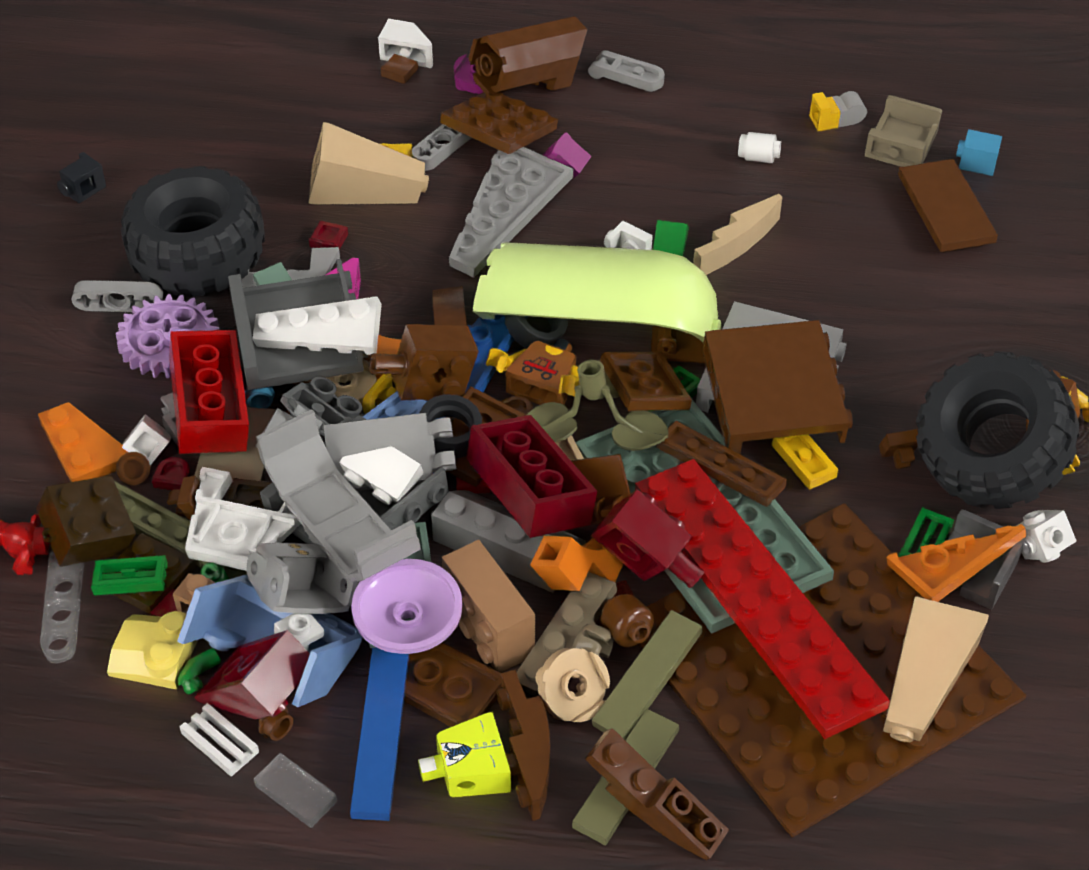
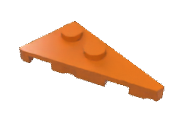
[886,524,1026,602]

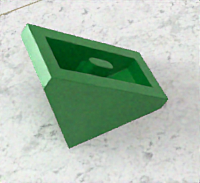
[653,220,689,257]

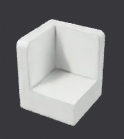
[122,414,171,465]

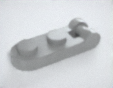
[588,50,665,92]

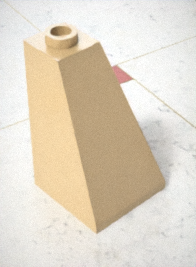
[308,122,429,204]
[883,596,989,742]

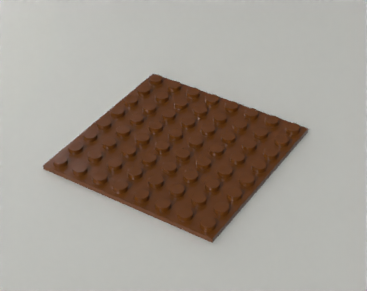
[638,503,1027,838]

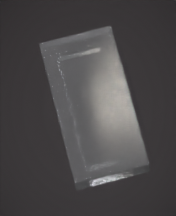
[254,753,337,828]

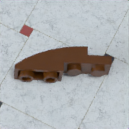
[496,670,550,821]
[585,728,729,860]

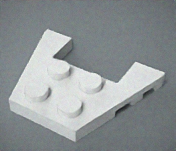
[185,467,301,571]

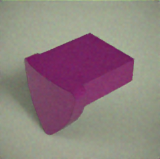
[542,132,591,179]

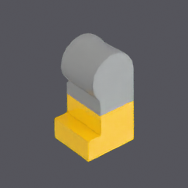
[809,91,867,131]

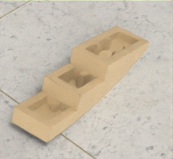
[693,194,782,275]

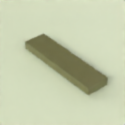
[592,610,703,741]
[572,709,679,846]

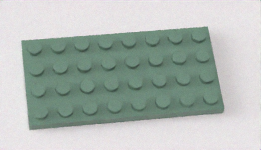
[576,400,834,634]

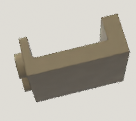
[865,95,942,167]

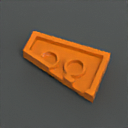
[38,402,128,482]

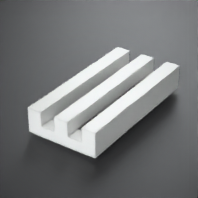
[179,703,259,777]

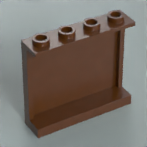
[702,320,853,454]

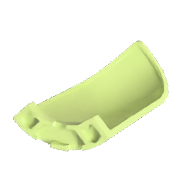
[473,242,721,343]

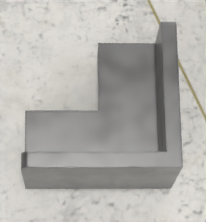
[948,509,1026,610]

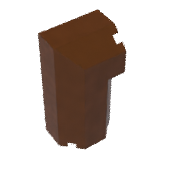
[468,16,587,94]

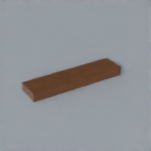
[656,421,786,507]

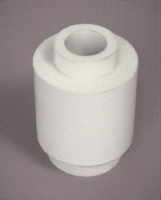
[738,132,781,163]

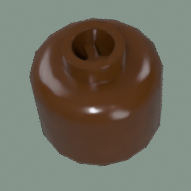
[600,594,654,648]

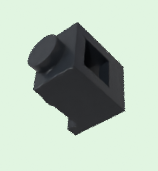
[57,152,107,204]

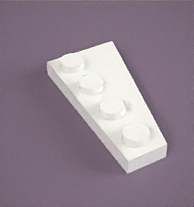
[252,296,382,355]

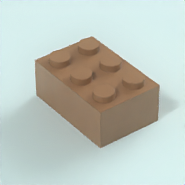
[442,539,535,673]

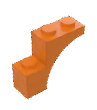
[530,536,623,591]

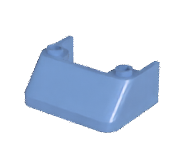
[177,575,363,707]

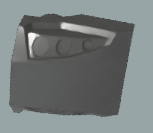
[280,377,364,436]

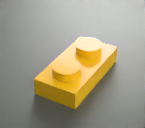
[772,434,838,490]

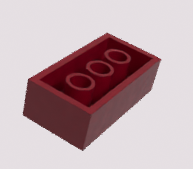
[467,415,597,538]

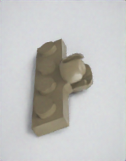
[516,571,617,697]

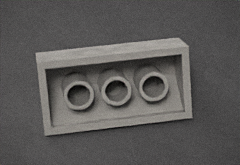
[431,490,586,593]

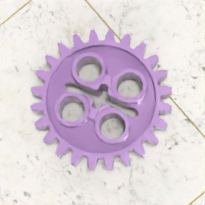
[116,294,219,378]

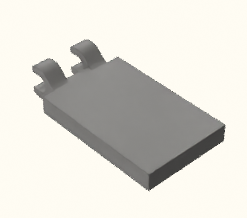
[324,413,457,491]

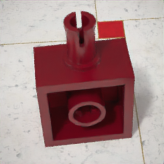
[591,489,704,588]

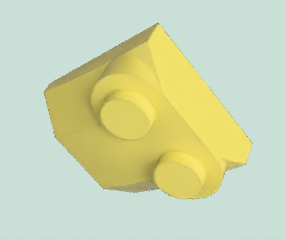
[107,611,198,690]

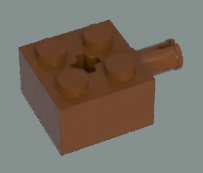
[369,324,479,401]

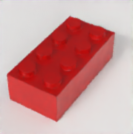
[169,330,249,454]

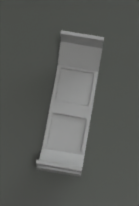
[256,409,421,582]

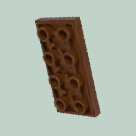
[898,159,998,252]

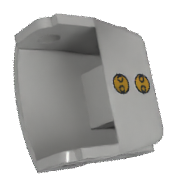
[246,543,359,614]

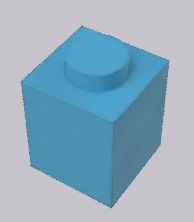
[956,129,1002,176]

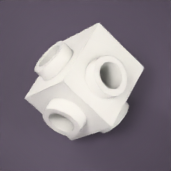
[1017,510,1076,563]

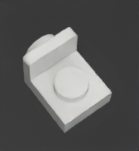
[604,221,653,250]
[274,613,324,651]

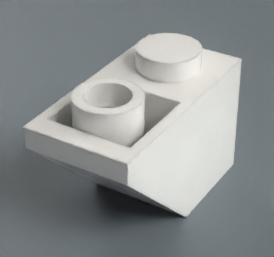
[339,446,424,505]

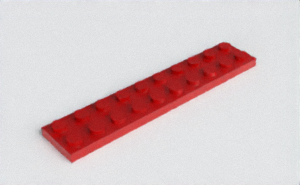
[635,459,890,739]

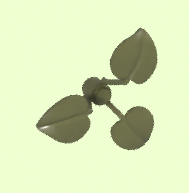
[527,359,669,451]

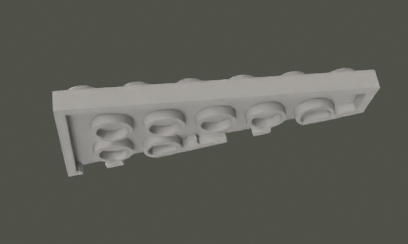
[449,147,573,277]

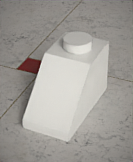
[378,19,433,68]

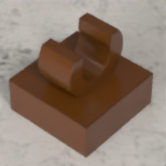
[879,429,918,469]
[167,476,201,521]

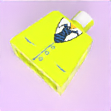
[418,712,511,797]

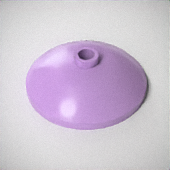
[351,559,462,654]

